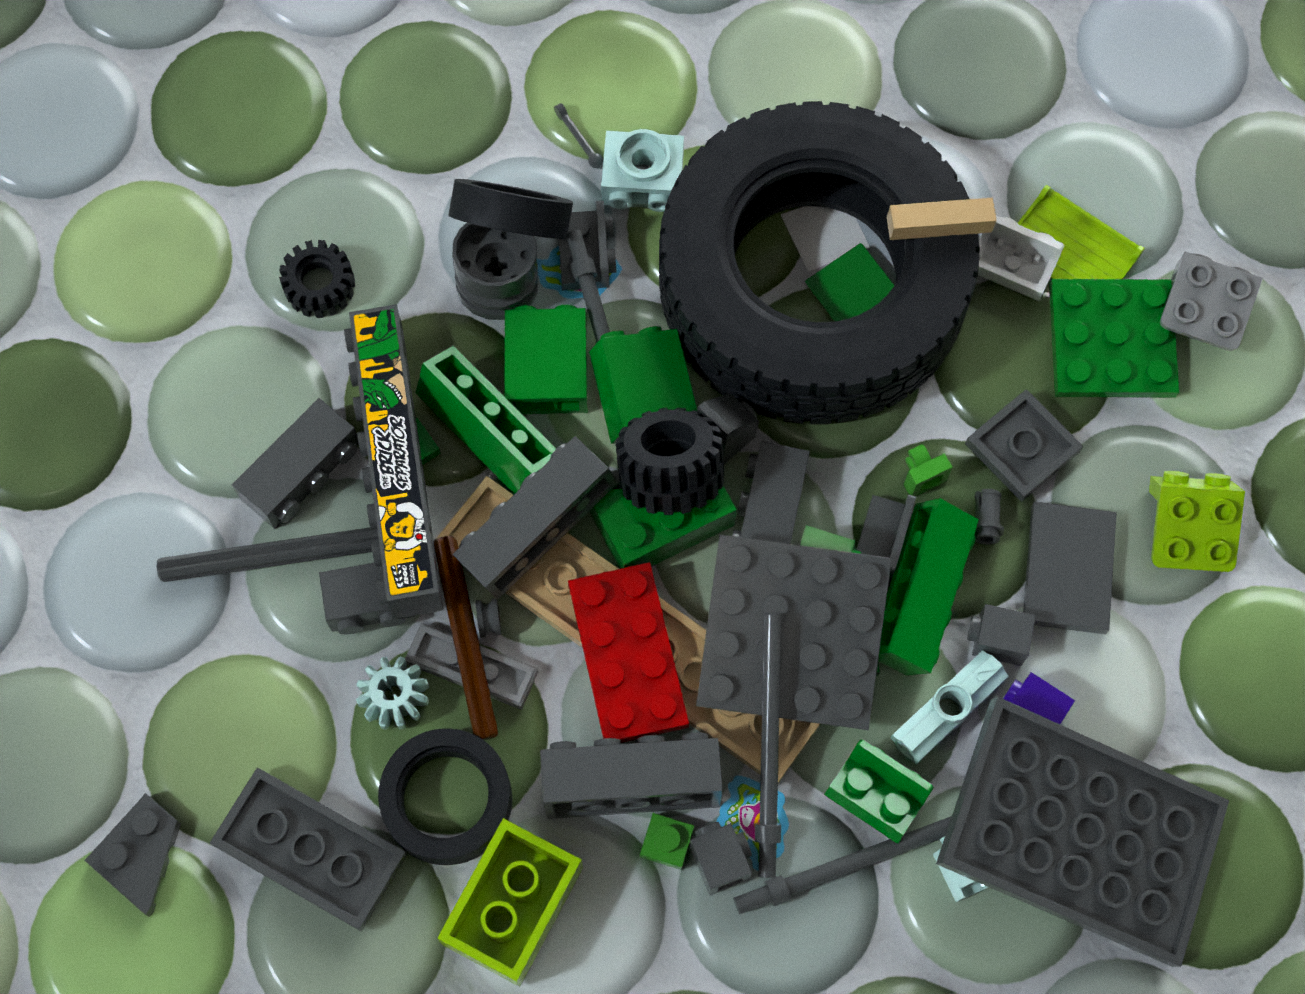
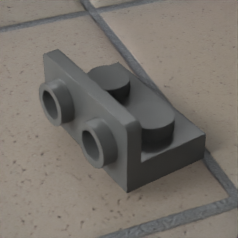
[559,200,616,291]

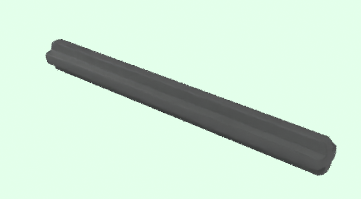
[156,527,379,582]

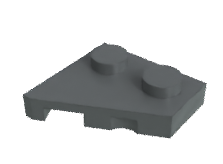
[84,793,181,917]

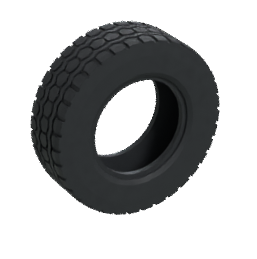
[659,101,980,425]

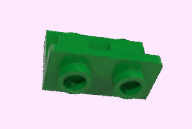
[824,739,934,844]

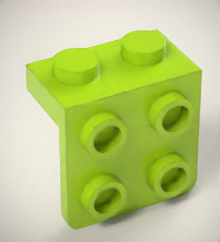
[1149,471,1245,572]

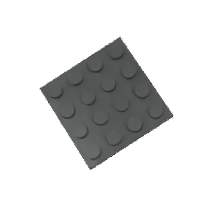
[696,534,891,730]

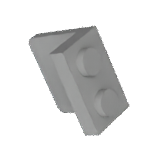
[1160,251,1263,351]

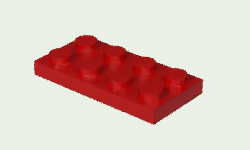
[568,562,689,743]

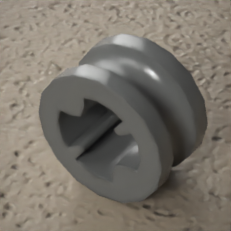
[476,598,502,638]

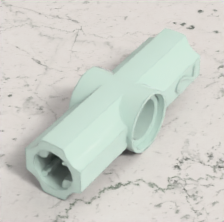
[891,650,1009,765]

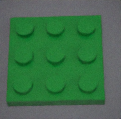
[1049,279,1179,398]

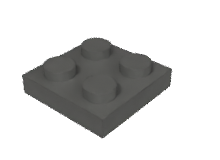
[965,389,1083,502]

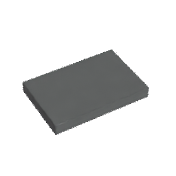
[1023,501,1117,635]

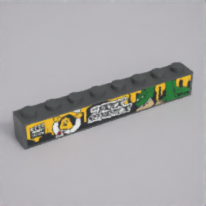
[344,304,444,619]

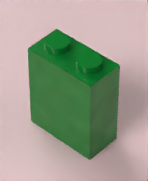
[505,305,588,414]
[589,326,697,444]

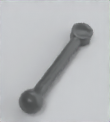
[554,103,603,168]

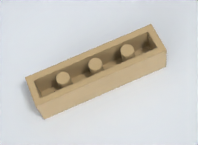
[887,197,997,240]

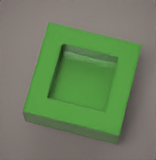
[640,813,694,870]

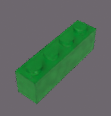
[415,346,556,494]
[878,498,979,676]

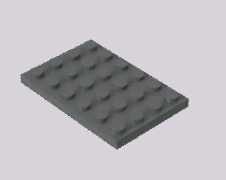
[936,697,1229,967]

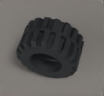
[615,408,725,515]

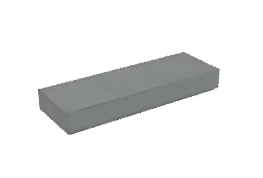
[405,622,538,710]

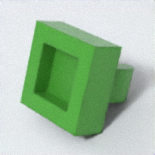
[903,444,953,496]

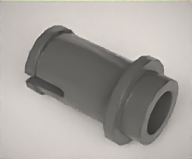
[974,489,1004,545]

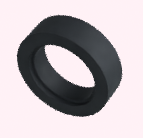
[448,179,573,239]
[378,729,512,865]

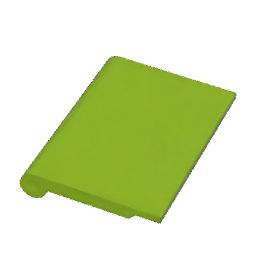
[1018,184,1145,279]

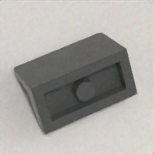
[856,494,916,587]

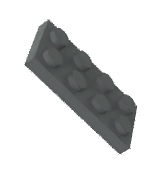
[210,767,407,932]

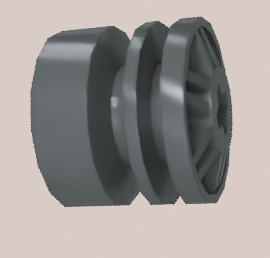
[452,223,538,320]

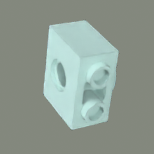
[601,129,684,212]

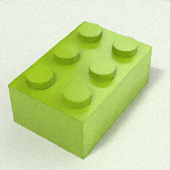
[437,818,583,987]

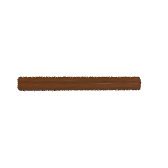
[434,535,498,741]

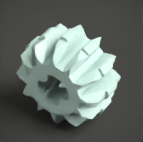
[356,657,429,729]

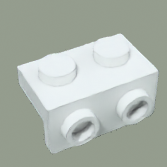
[978,215,1064,301]

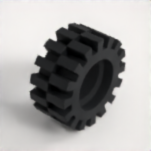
[279,240,355,318]

